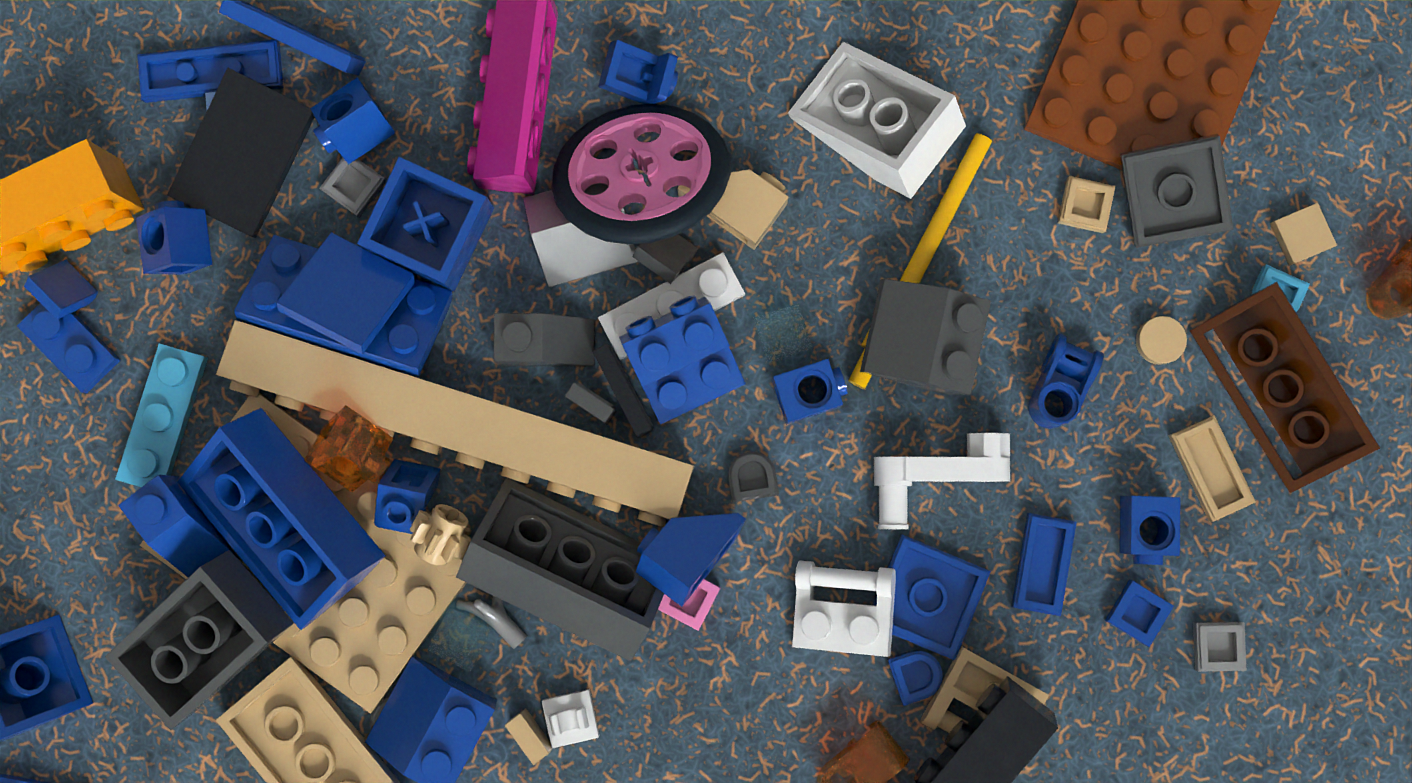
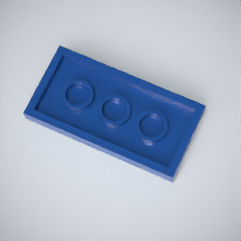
[234,235,453,378]

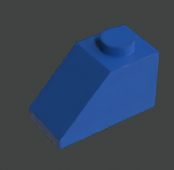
[118,475,235,578]
[636,513,746,607]

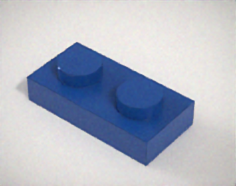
[17,303,121,393]

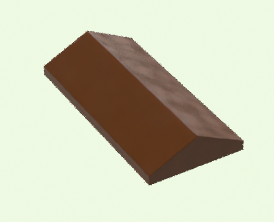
[1190,282,1380,493]

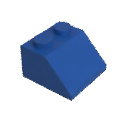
[0,615,93,742]
[365,655,497,783]

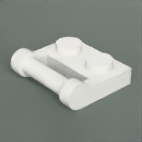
[792,560,896,657]

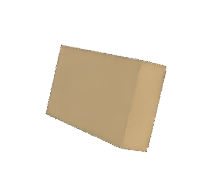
[1168,415,1256,522]

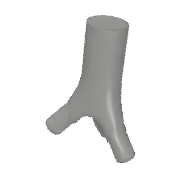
[456,595,527,649]

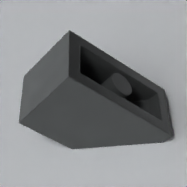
[494,313,595,367]

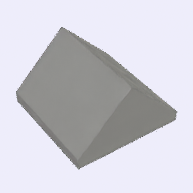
[523,183,639,287]

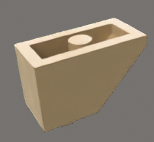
[677,169,789,250]

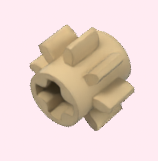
[410,504,472,566]

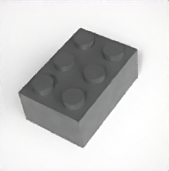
[105,550,294,730]

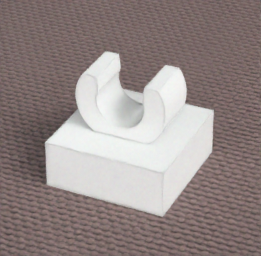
[542,689,600,748]

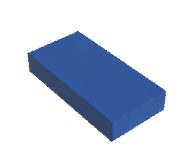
[1011,513,1077,616]

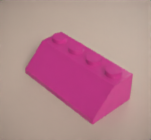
[467,0,558,195]

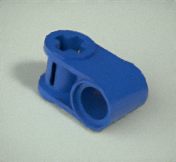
[1028,334,1104,429]

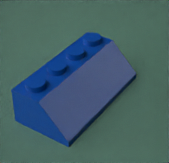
[177,408,386,630]

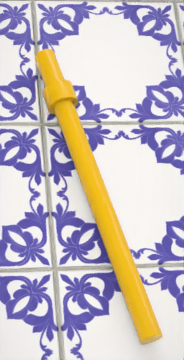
[848,133,992,389]

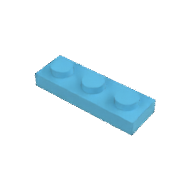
[115,343,208,487]

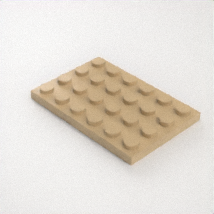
[140,392,466,714]

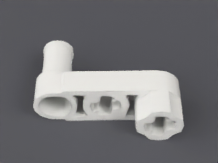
[874,433,1010,529]

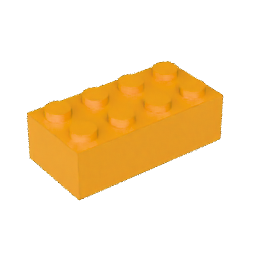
[0,139,144,286]

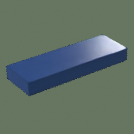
[219,0,366,76]
[137,40,284,103]

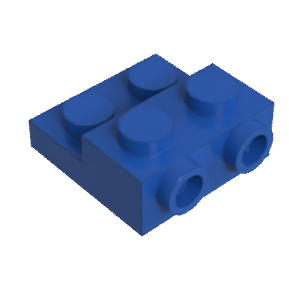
[619,295,746,425]

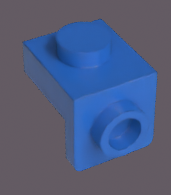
[598,40,678,104]

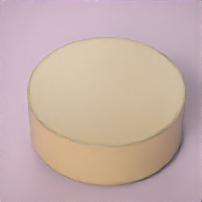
[1136,316,1187,365]

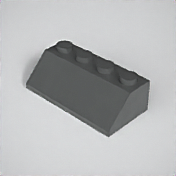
[456,478,664,661]

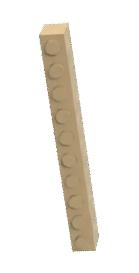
[216,320,694,527]

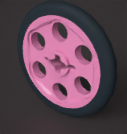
[551,104,731,245]

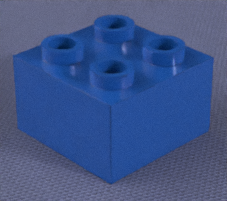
[357,157,494,292]

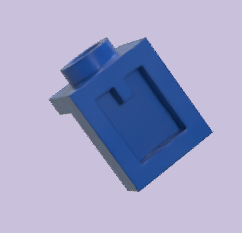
[374,459,441,534]

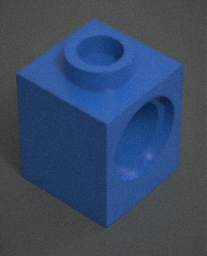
[310,77,395,165]
[136,201,213,275]
[772,359,848,425]
[1119,496,1180,565]

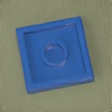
[276,232,415,355]
[872,534,991,660]

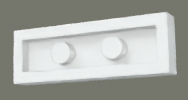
[598,252,745,360]

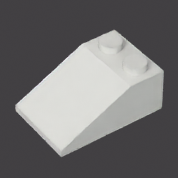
[788,42,966,199]

